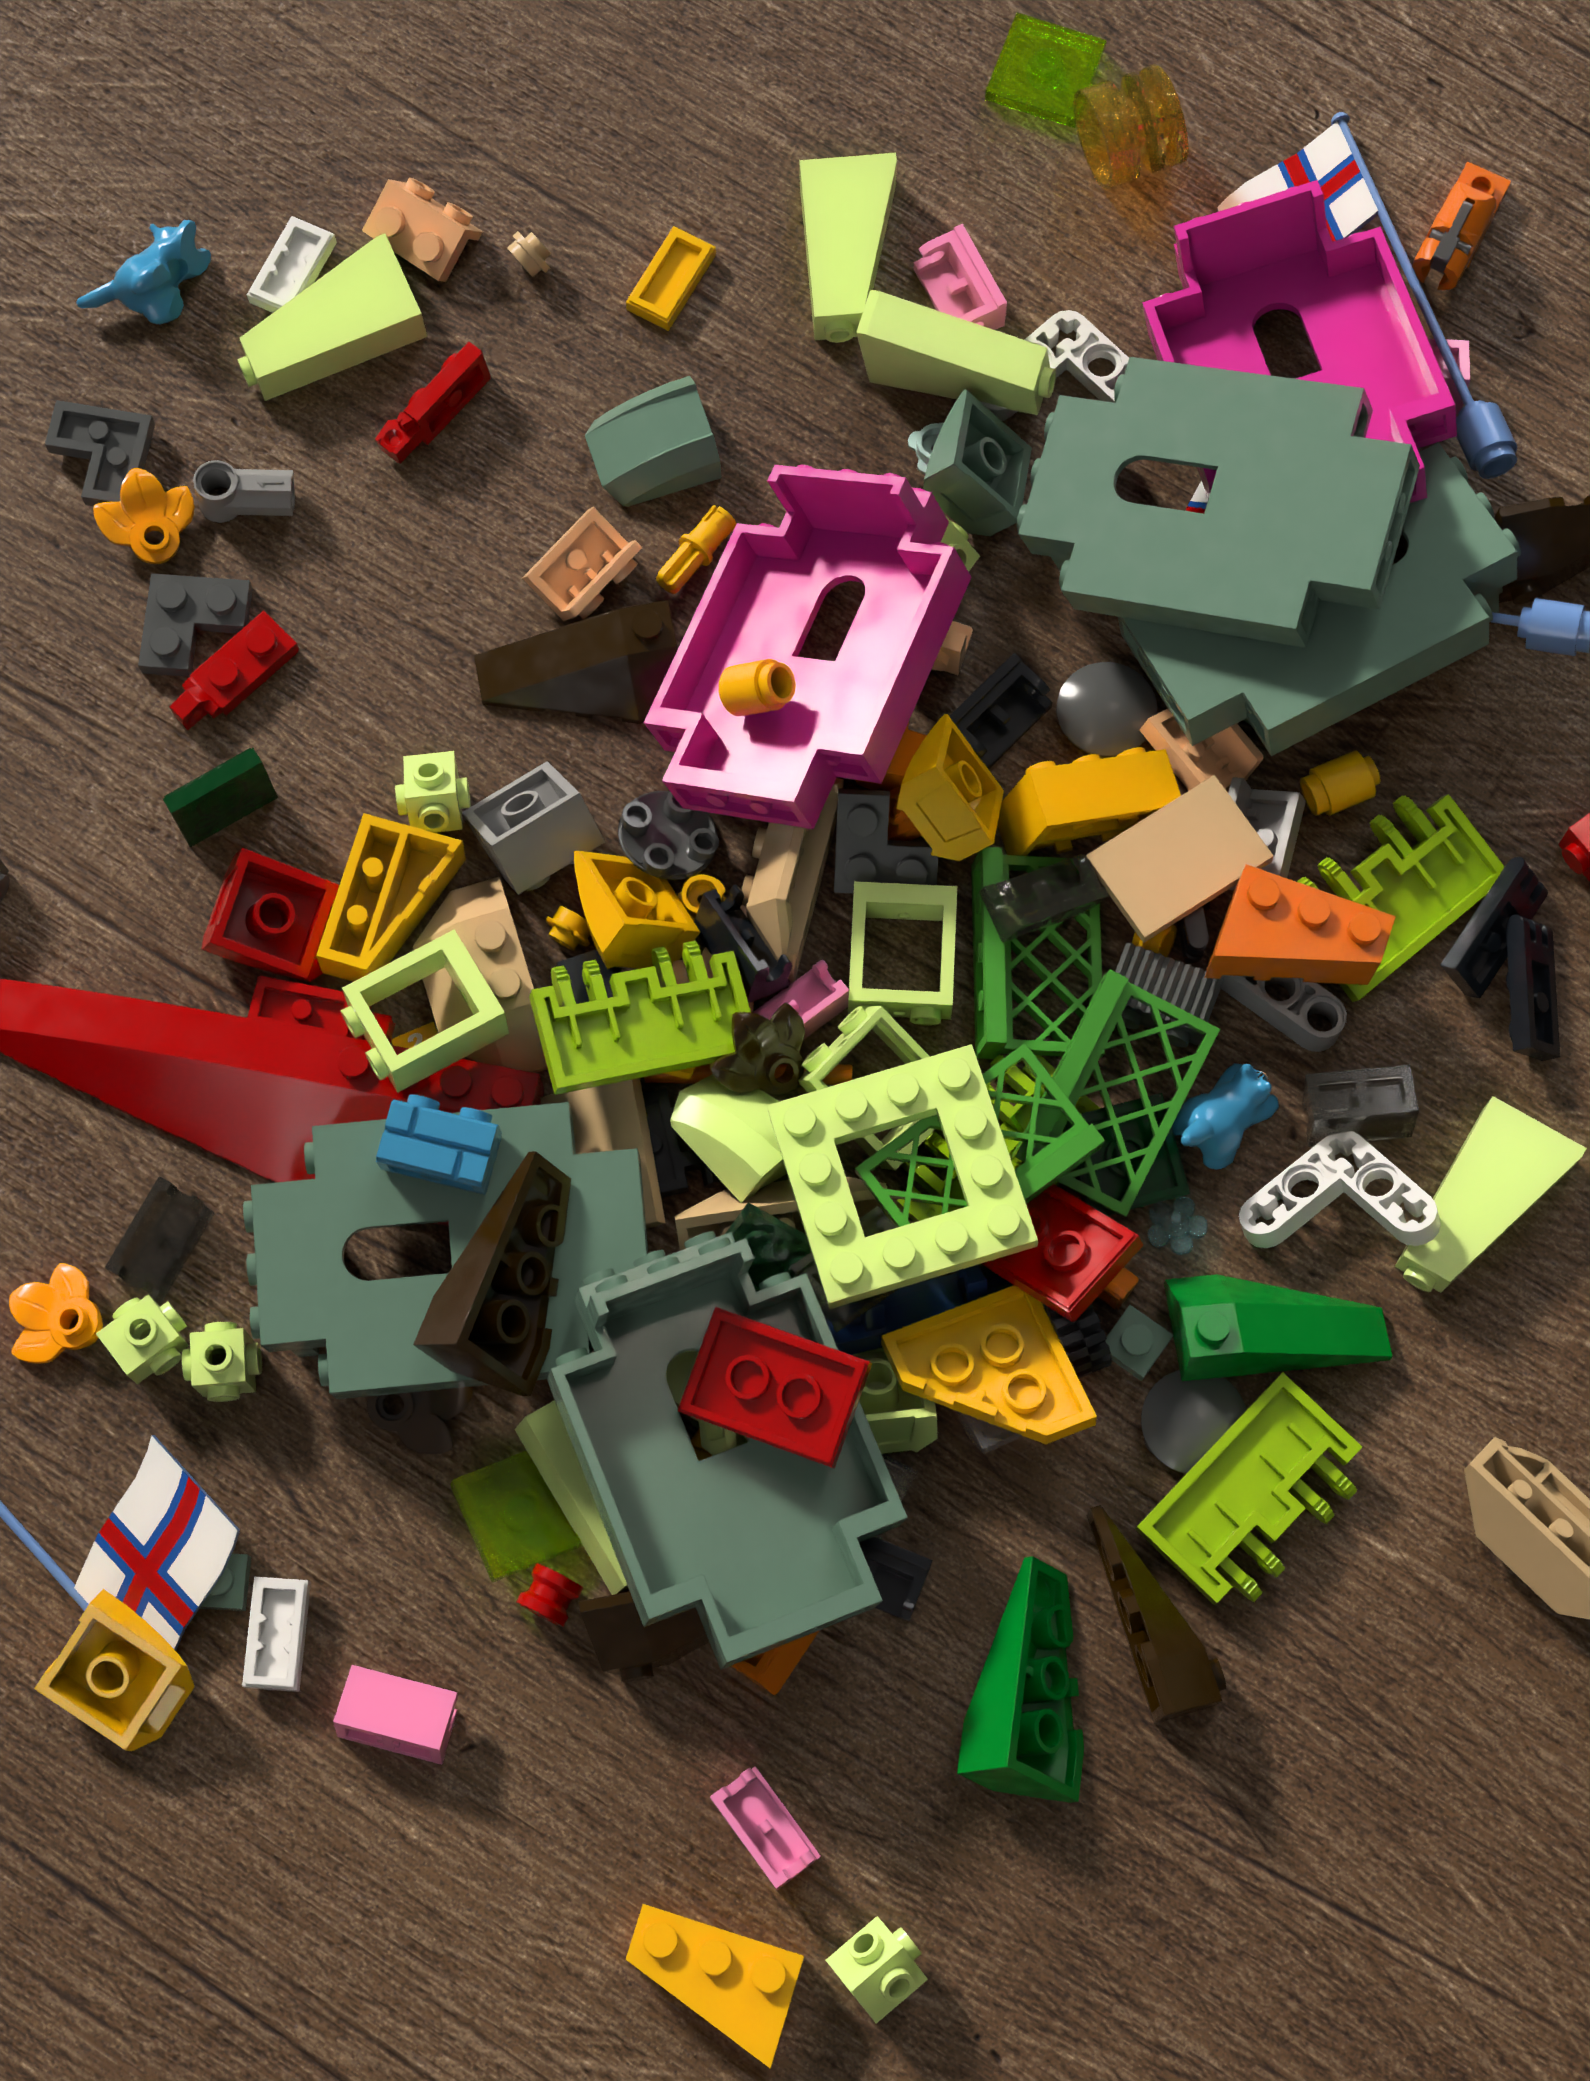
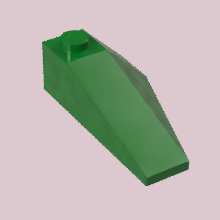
[1164,1274,1393,1381]
[957,1556,1084,1803]

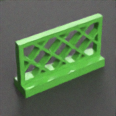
[971,847,1105,1059]
[1011,969,1220,1217]
[854,1043,1105,1228]

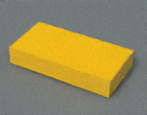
[626,226,716,331]

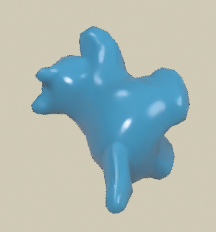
[76,220,211,325]
[1172,1063,1279,1170]

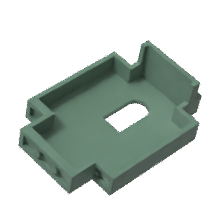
[1017,357,1420,648]
[1118,442,1521,756]
[243,1102,648,1399]
[547,1231,908,1670]

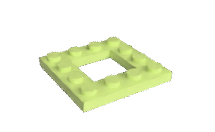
[767,1044,1038,1309]

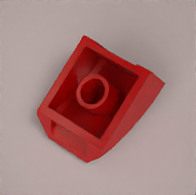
[201,848,339,982]

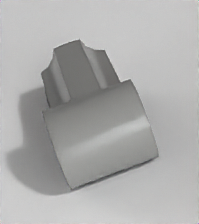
[193,460,295,523]

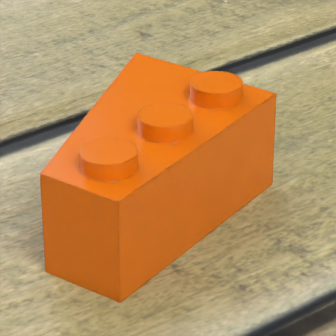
[1204,864,1396,985]

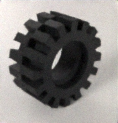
[1041,1302,1112,1379]

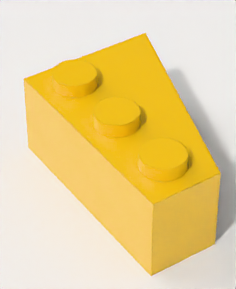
[997,747,1181,856]
[626,1904,805,2069]

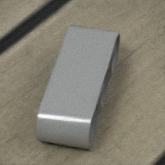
[1221,975,1347,1052]

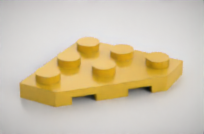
[881,1285,1097,1444]

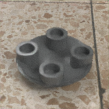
[1056,662,1157,759]
[618,791,719,880]
[1141,1370,1246,1474]

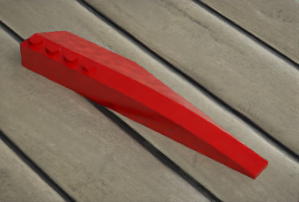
[0,979,544,1227]

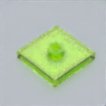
[985,12,1106,128]
[450,1451,583,1583]

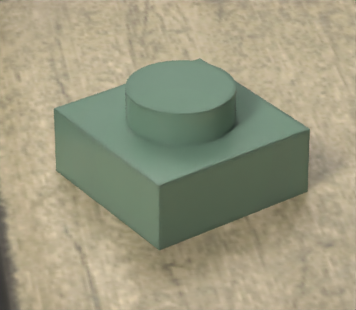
[1105,1305,1173,1381]
[199,1554,251,1611]

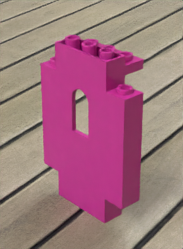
[1142,180,1457,503]
[644,465,972,829]

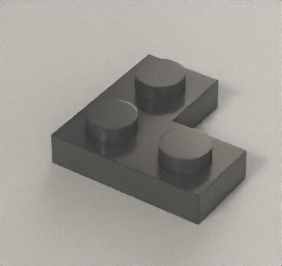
[45,400,155,506]
[138,574,253,677]
[834,788,938,893]

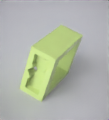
[848,881,957,1025]
[341,929,509,1093]
[798,1006,935,1170]

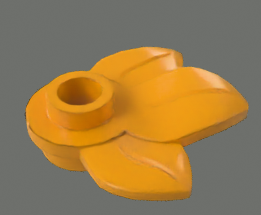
[93,468,195,564]
[9,1263,103,1364]

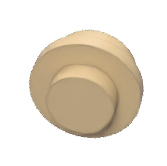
[507,231,551,277]

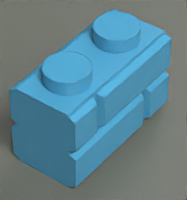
[376,1095,502,1195]

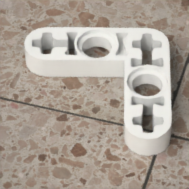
[980,310,1129,421]
[1239,1130,1441,1248]

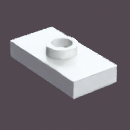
[247,216,337,313]
[242,1577,311,1692]

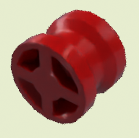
[516,1563,584,1628]

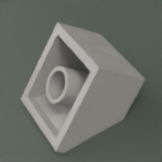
[462,761,605,895]

